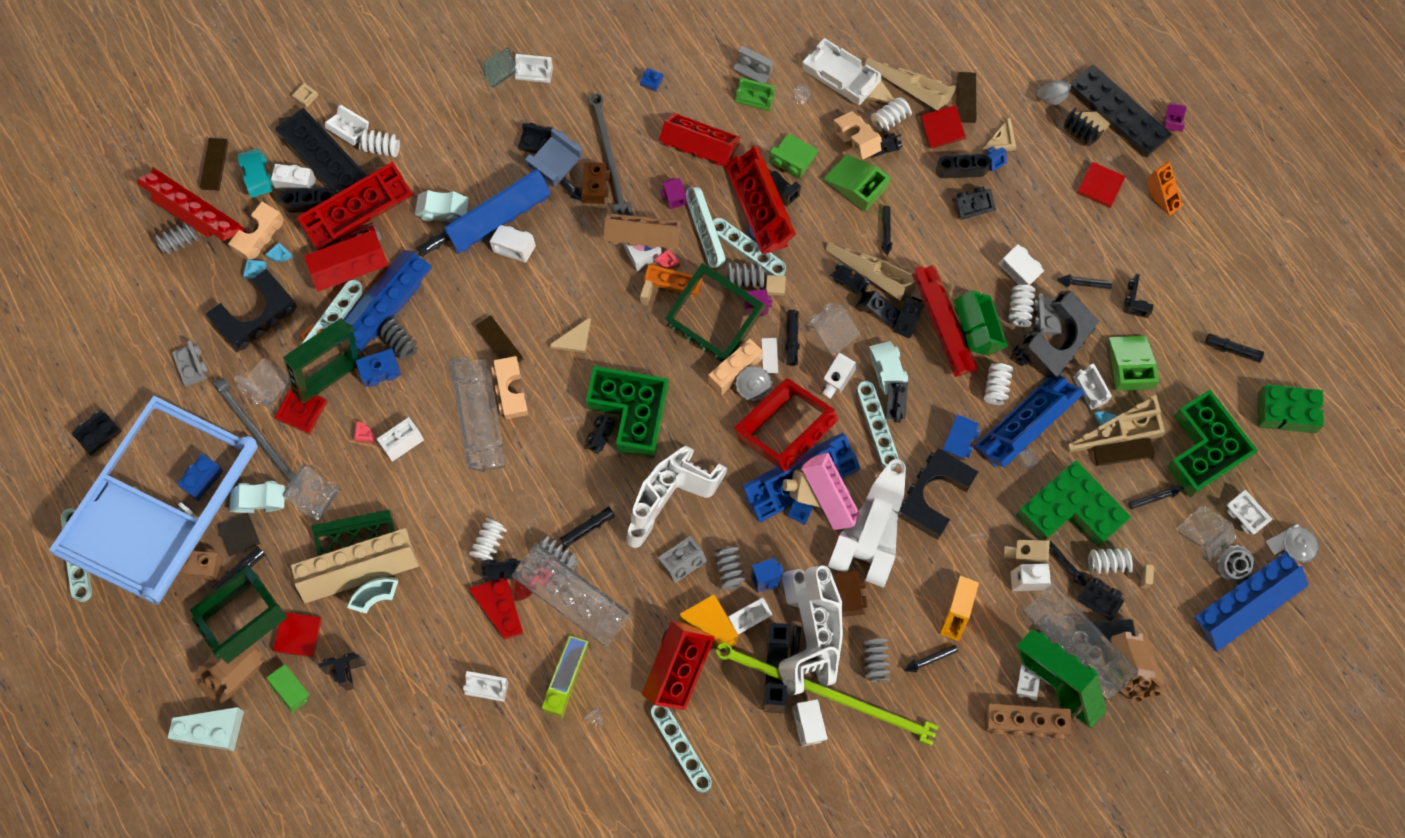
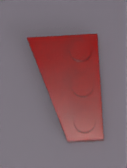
[469,577,524,640]

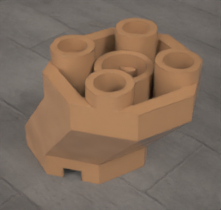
[1107,632,1164,703]
[195,645,263,703]

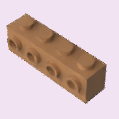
[604,213,682,250]
[177,548,222,581]
[985,704,1071,740]

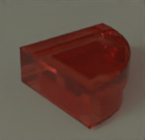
[513,580,536,601]

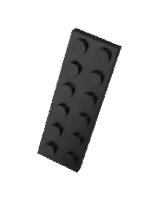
[1070,64,1172,158]
[275,107,368,195]

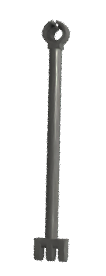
[589,93,633,215]
[213,378,301,492]

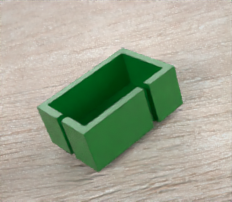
[954,290,1008,356]
[1258,384,1324,434]

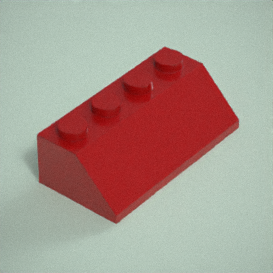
[659,112,741,166]
[304,230,389,292]
[641,621,715,710]

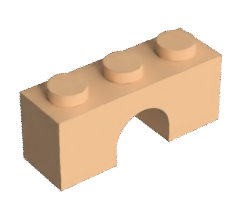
[834,111,882,160]
[228,202,284,260]
[708,339,763,395]
[491,356,528,419]

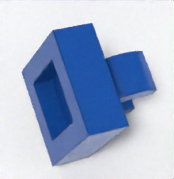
[640,68,663,92]
[986,147,1007,172]
[788,501,813,525]

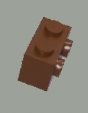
[582,162,610,204]
[835,571,868,617]

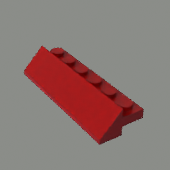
[725,146,796,254]
[297,161,413,251]
[137,167,247,241]
[912,265,979,377]

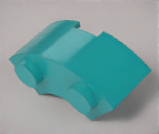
[237,148,273,198]

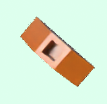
[1146,161,1183,216]

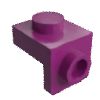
[1164,102,1187,132]

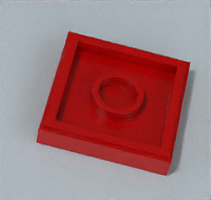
[921,105,966,149]
[1077,161,1126,208]
[274,388,327,435]
[273,612,322,658]

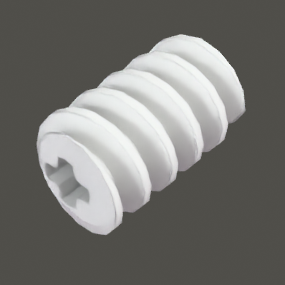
[871,97,912,132]
[359,129,400,158]
[1008,285,1036,327]
[984,363,1013,405]
[469,518,507,562]
[1088,548,1133,574]

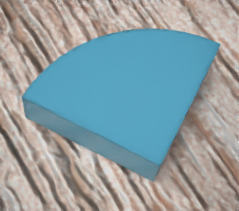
[265,243,293,262]
[1094,411,1117,426]

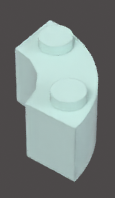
[415,190,469,223]
[869,341,908,395]
[230,481,285,513]
[347,577,398,614]

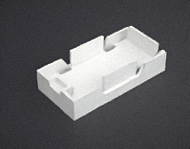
[802,38,881,106]

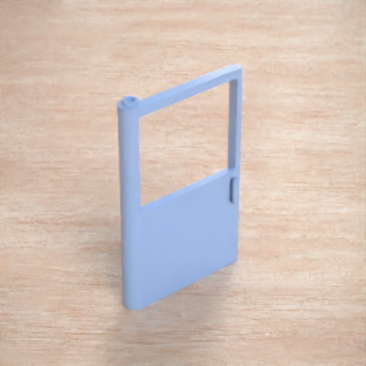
[49,396,258,605]

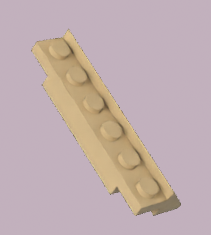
[291,528,419,604]

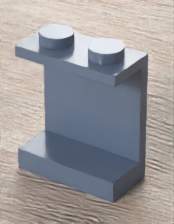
[525,128,582,188]

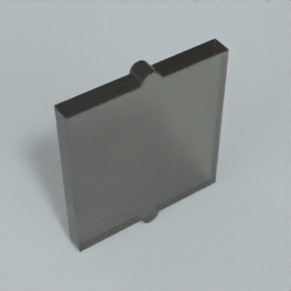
[218,513,261,557]

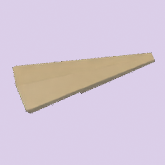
[865,58,958,110]
[826,242,916,300]
[1068,395,1165,452]

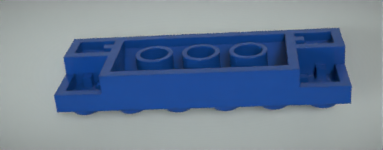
[444,169,551,254]
[344,250,432,352]
[974,376,1084,468]
[742,432,861,522]
[1193,552,1308,652]

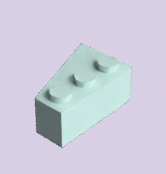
[168,707,244,751]

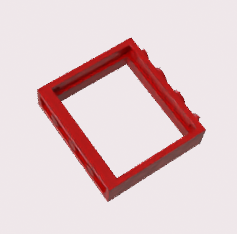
[733,378,839,472]

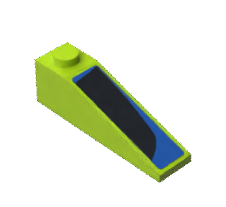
[542,636,589,718]

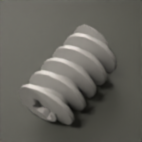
[155,222,199,255]
[727,263,764,288]
[535,536,579,576]
[714,547,745,590]
[863,639,891,683]

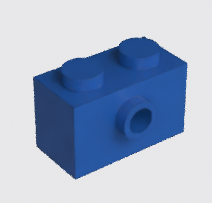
[356,348,402,387]
[943,414,981,461]
[177,454,223,502]
[751,558,783,593]

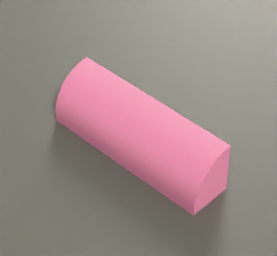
[802,453,860,530]

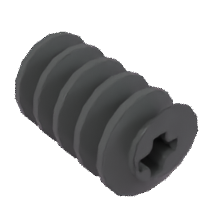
[379,318,417,360]

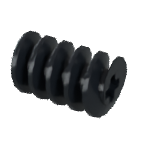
[1063,108,1104,146]

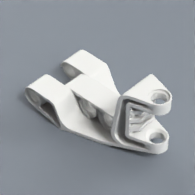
[626,445,728,548]
[828,459,906,588]
[779,566,843,696]

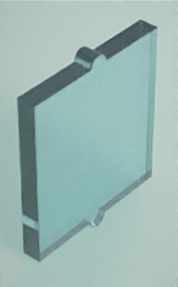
[484,47,516,88]

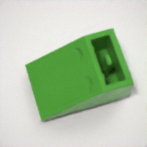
[823,154,891,212]
[1108,336,1159,391]

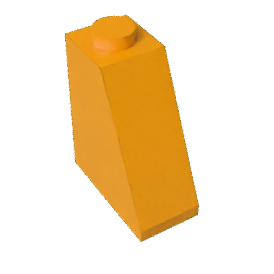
[940,576,979,641]
[680,595,738,647]

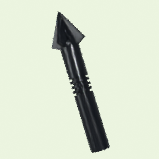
[560,177,582,201]
[881,206,893,256]
[1057,274,1112,289]
[1128,485,1184,510]
[1049,540,1087,586]
[790,626,802,657]
[903,645,958,672]

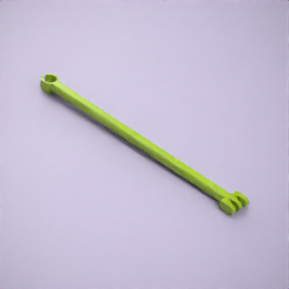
[716,643,939,746]

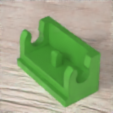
[735,77,775,112]
[266,664,310,714]

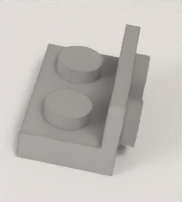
[734,46,773,84]
[1033,293,1061,335]
[172,340,208,387]
[658,536,707,583]

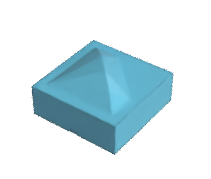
[243,259,267,280]

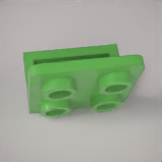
[769,134,818,179]

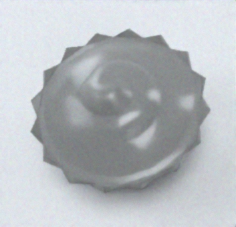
[1036,80,1071,105]
[735,366,772,401]
[1283,526,1320,563]
[1217,544,1255,583]

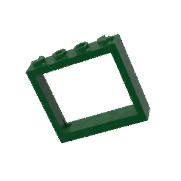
[665,263,766,362]
[283,318,359,404]
[190,565,288,664]

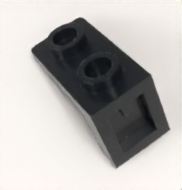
[770,171,801,207]
[1124,273,1153,318]
[855,290,900,328]
[893,295,925,338]

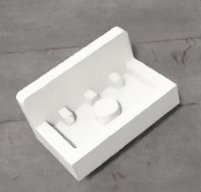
[325,105,369,146]
[1227,490,1273,535]

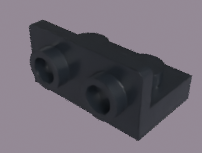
[518,123,558,154]
[952,186,996,220]
[71,410,122,456]
[1077,577,1125,621]

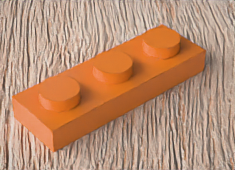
[644,264,702,297]

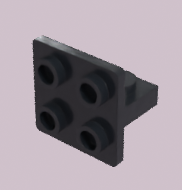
[318,653,366,691]

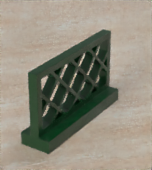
[311,510,395,556]

